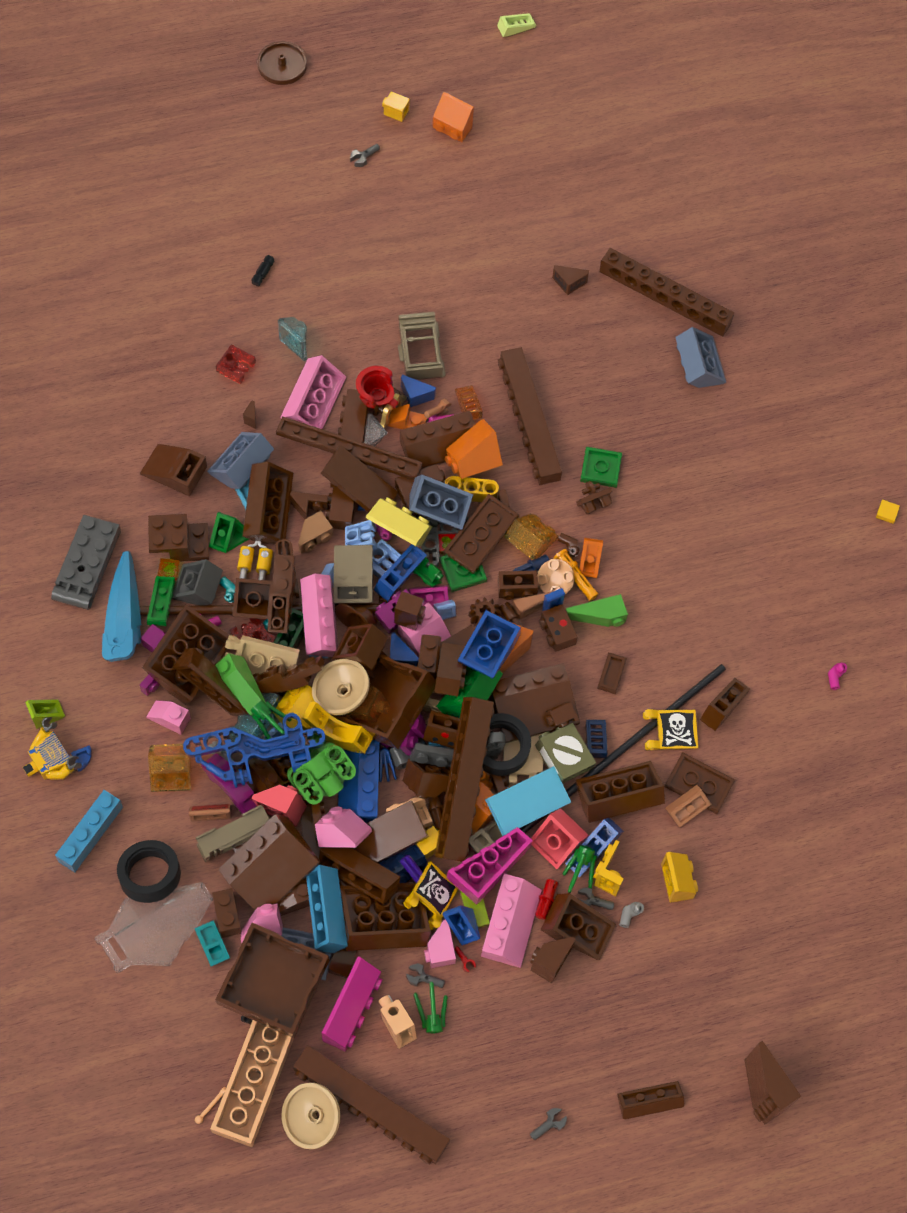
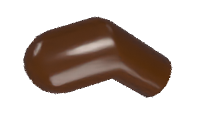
[558,533,580,557]

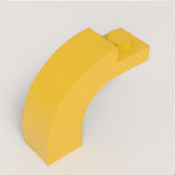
[302,702,373,754]

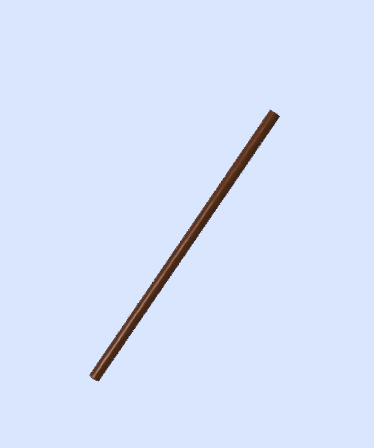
[140,604,395,616]

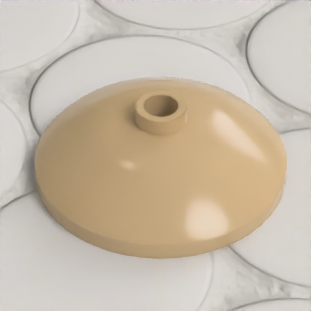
[312,659,370,715]
[282,1083,340,1149]

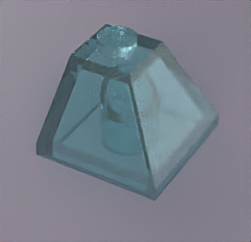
[278,317,307,362]

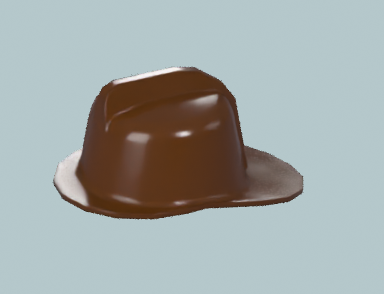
[335,604,378,627]

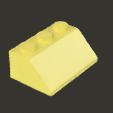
[366,497,432,546]

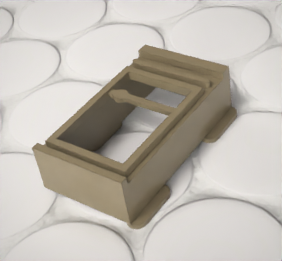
[398,312,445,379]
[196,805,269,863]

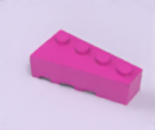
[447,827,533,905]

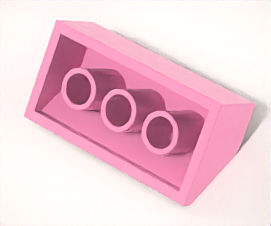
[280,355,346,429]
[300,574,338,657]
[481,873,542,968]

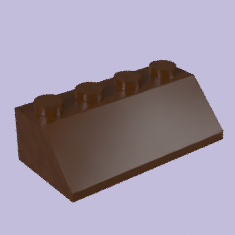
[400,411,475,469]
[243,462,294,544]
[173,647,248,715]
[575,761,665,823]

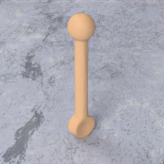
[195,1087,226,1124]

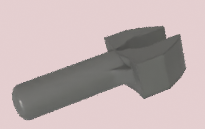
[350,144,380,167]
[577,887,614,910]
[406,963,445,988]
[530,1108,567,1140]

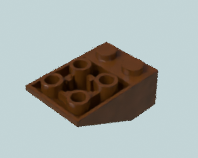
[140,444,207,497]
[242,755,302,794]

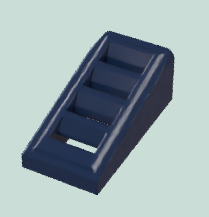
[586,720,607,758]

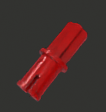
[535,879,559,920]

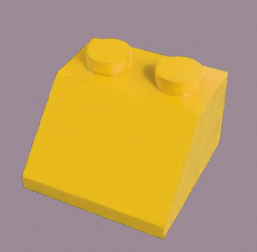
[273,685,315,730]
[661,852,698,903]

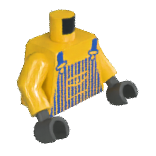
[23,717,82,780]

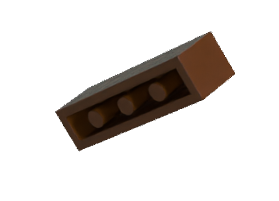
[319,847,400,904]

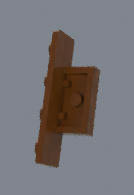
[301,787,325,859]

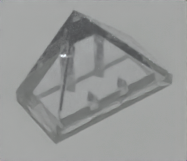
[364,414,388,447]

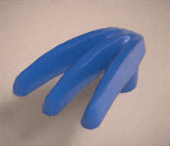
[379,748,397,782]

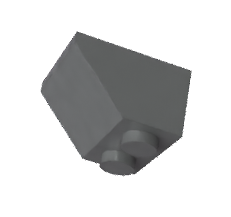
[172,559,223,605]

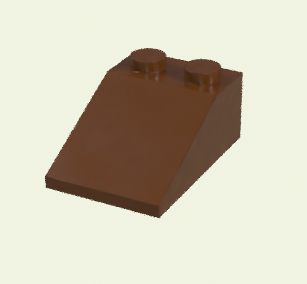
[541,893,616,960]

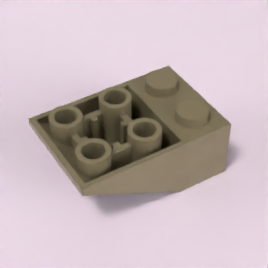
[333,545,373,603]

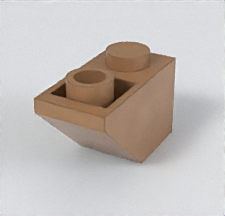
[298,511,333,554]

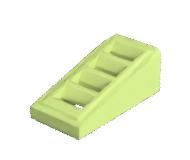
[497,13,536,37]

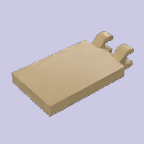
[223,635,300,675]
[503,734,543,786]

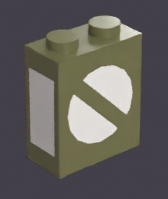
[535,723,596,784]

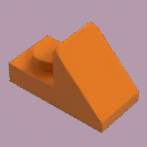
[387,404,427,430]
[579,538,603,578]

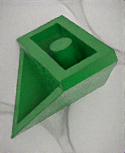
[209,512,249,553]

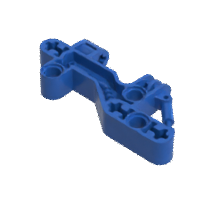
[183,713,325,788]

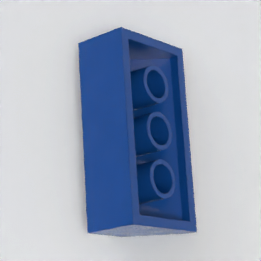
[338,740,380,824]

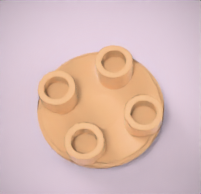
[537,559,574,594]

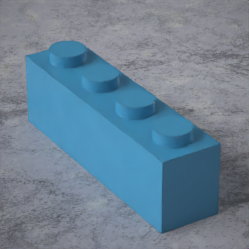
[55,790,123,873]
[306,865,348,953]

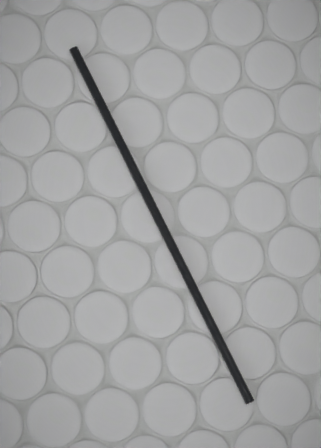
[519,664,726,833]

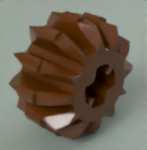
[468,597,501,626]

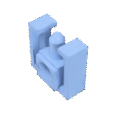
[345,520,377,550]
[373,539,401,579]

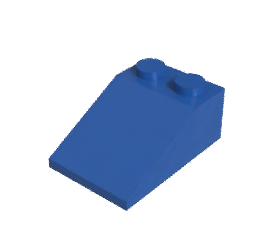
[458,610,521,679]

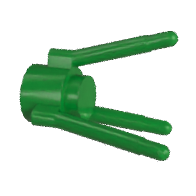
[250,700,292,739]
[562,845,597,893]
[413,982,448,1034]

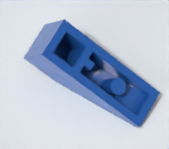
[373,544,427,601]
[565,818,624,877]

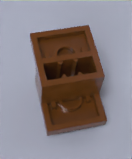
[148,514,209,562]

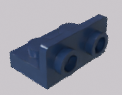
[379,845,428,883]

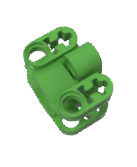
[287,742,356,804]

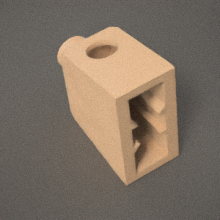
[379,995,417,1049]

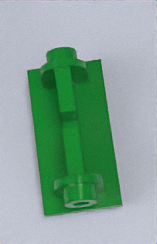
[413,558,444,587]

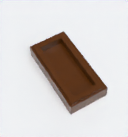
[597,652,627,694]

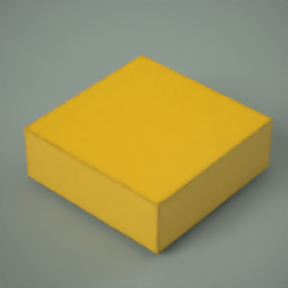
[876,500,900,524]

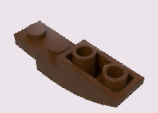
[268,554,295,633]
[253,656,325,693]

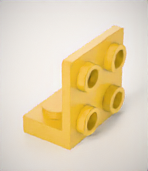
[593,840,624,897]

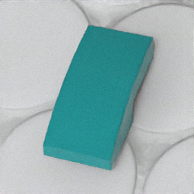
[195,920,230,966]

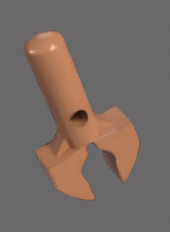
[424,398,452,418]

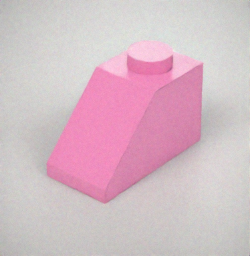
[146,700,191,735]
[241,904,283,943]
[424,919,456,968]

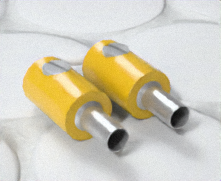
[237,541,273,580]

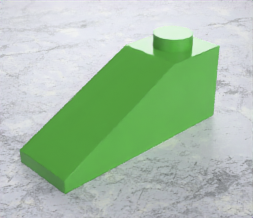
[566,594,628,627]
[216,653,266,716]

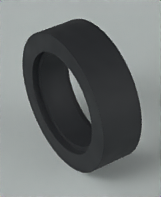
[482,713,531,776]
[117,840,181,903]

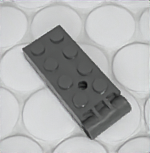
[51,515,121,610]

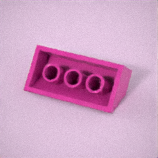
[322,956,383,1052]

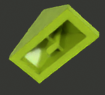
[25,700,65,729]

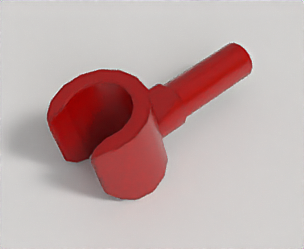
[454,946,476,972]

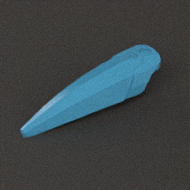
[102,551,142,662]

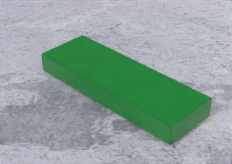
[147,576,176,626]

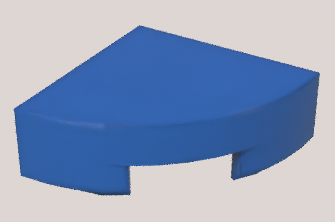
[71,745,92,772]

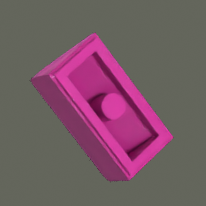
[409,585,449,607]

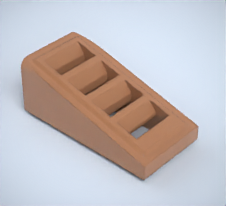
[512,592,551,619]

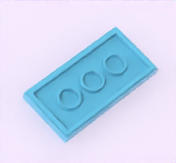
[485,766,571,836]

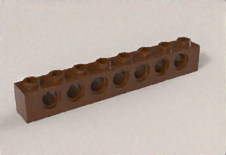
[599,248,734,337]

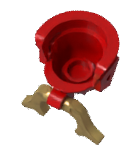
[356,366,407,431]

